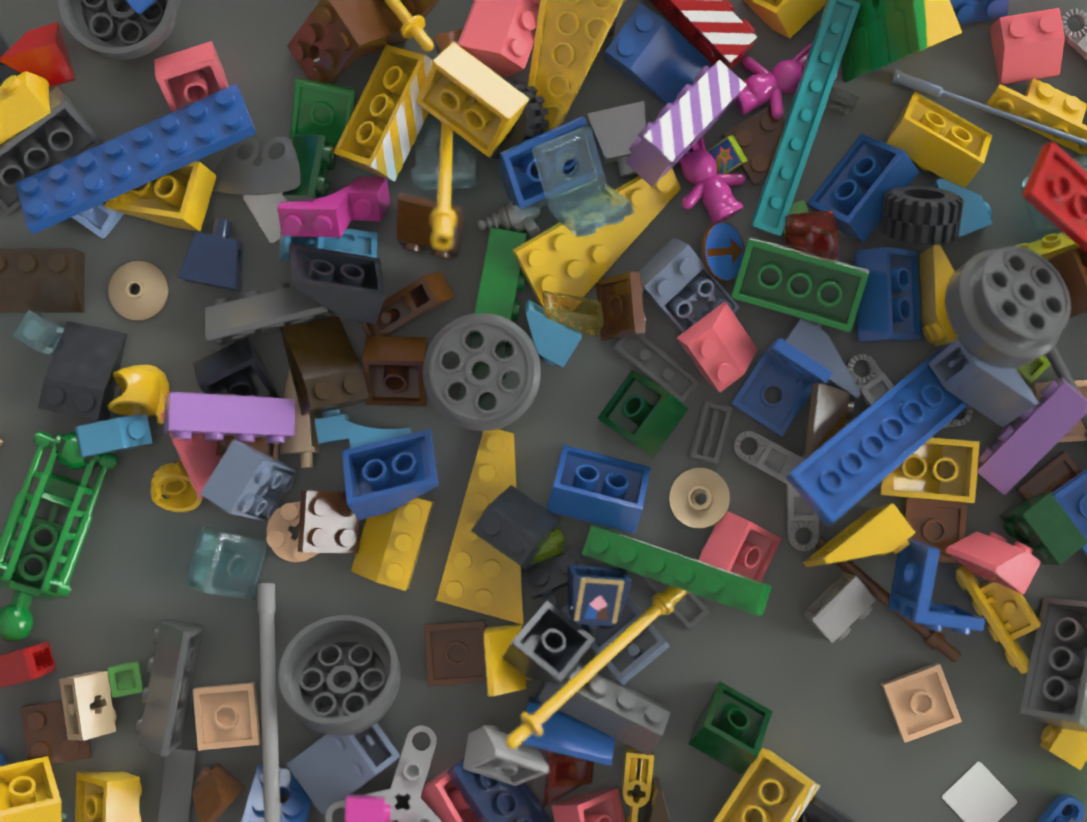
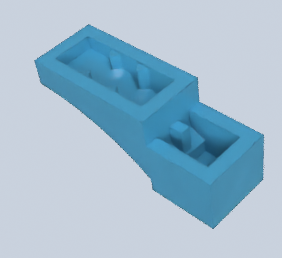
[279,228,378,261]
[315,410,412,448]

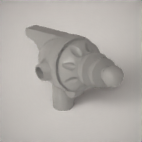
[477,197,548,237]

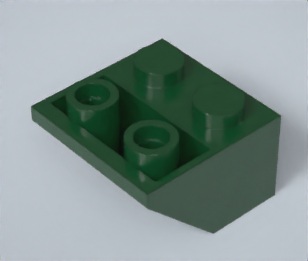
[282,135,337,202]
[1000,492,1087,565]

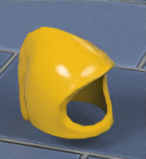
[108,365,169,424]

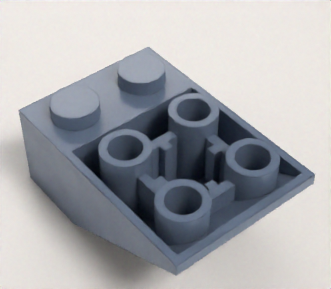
[638,237,740,334]
[928,338,1039,427]
[200,440,297,522]
[286,707,401,815]

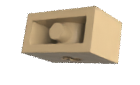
[59,671,117,740]

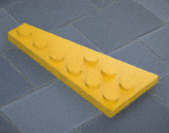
[528,0,624,133]
[512,168,681,318]
[436,429,524,625]

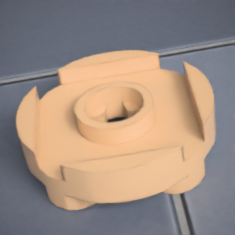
[266,502,319,562]

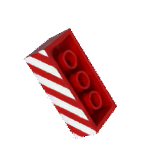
[649,0,757,70]

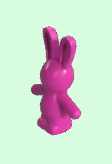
[734,43,837,119]
[678,136,746,224]

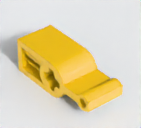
[621,747,654,822]

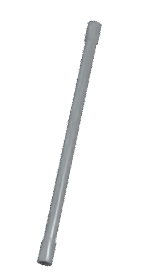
[257,583,281,822]

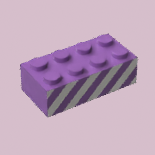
[625,60,746,187]

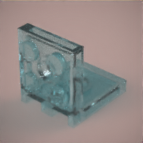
[411,117,478,192]
[531,126,634,237]

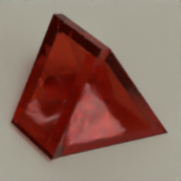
[785,210,838,260]
[542,750,594,808]

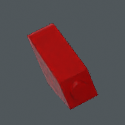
[0,641,57,688]

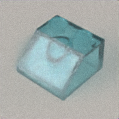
[185,525,269,600]

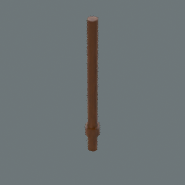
[815,536,962,663]

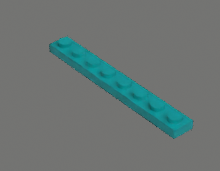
[750,0,861,237]

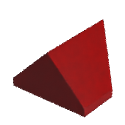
[0,22,76,88]

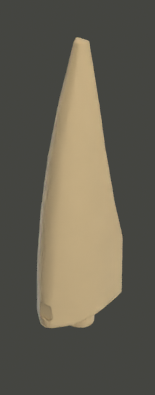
[280,367,320,468]

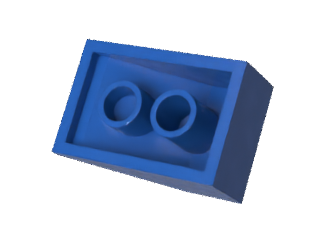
[604,3,711,106]
[342,429,439,520]

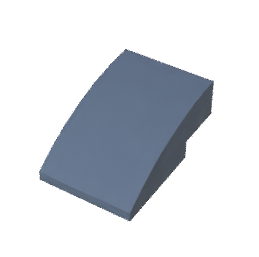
[561,595,670,685]

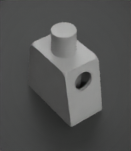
[587,101,646,177]

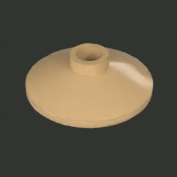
[108,261,169,321]
[669,468,730,529]

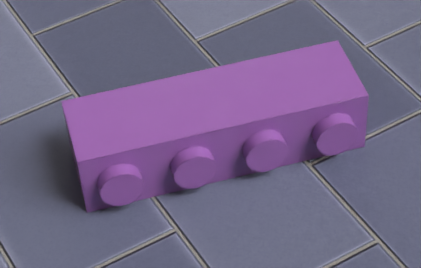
[977,377,1087,496]
[164,392,295,444]

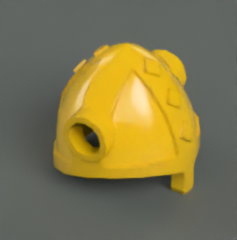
[150,460,202,512]

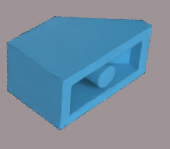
[929,179,993,239]
[525,299,582,368]
[75,414,152,457]

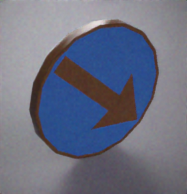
[701,221,745,282]

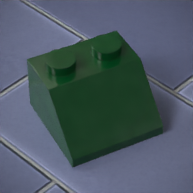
[597,370,688,458]
[688,682,773,775]

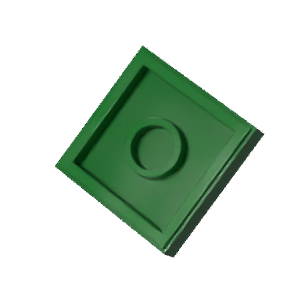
[289,78,357,147]

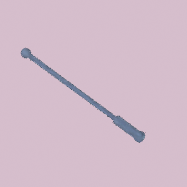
[891,69,1087,147]

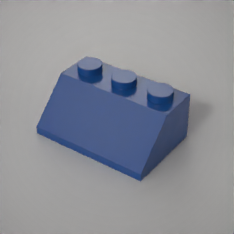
[499,116,602,209]
[807,134,919,243]
[854,247,923,343]
[547,445,651,534]
[521,694,615,766]

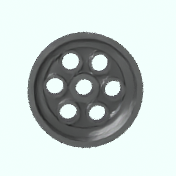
[58,0,180,60]
[945,246,1071,368]
[423,313,541,431]
[278,615,401,736]

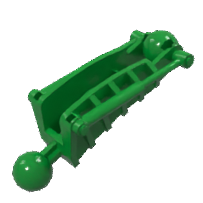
[0,431,118,642]

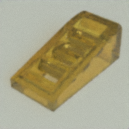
[542,290,604,337]

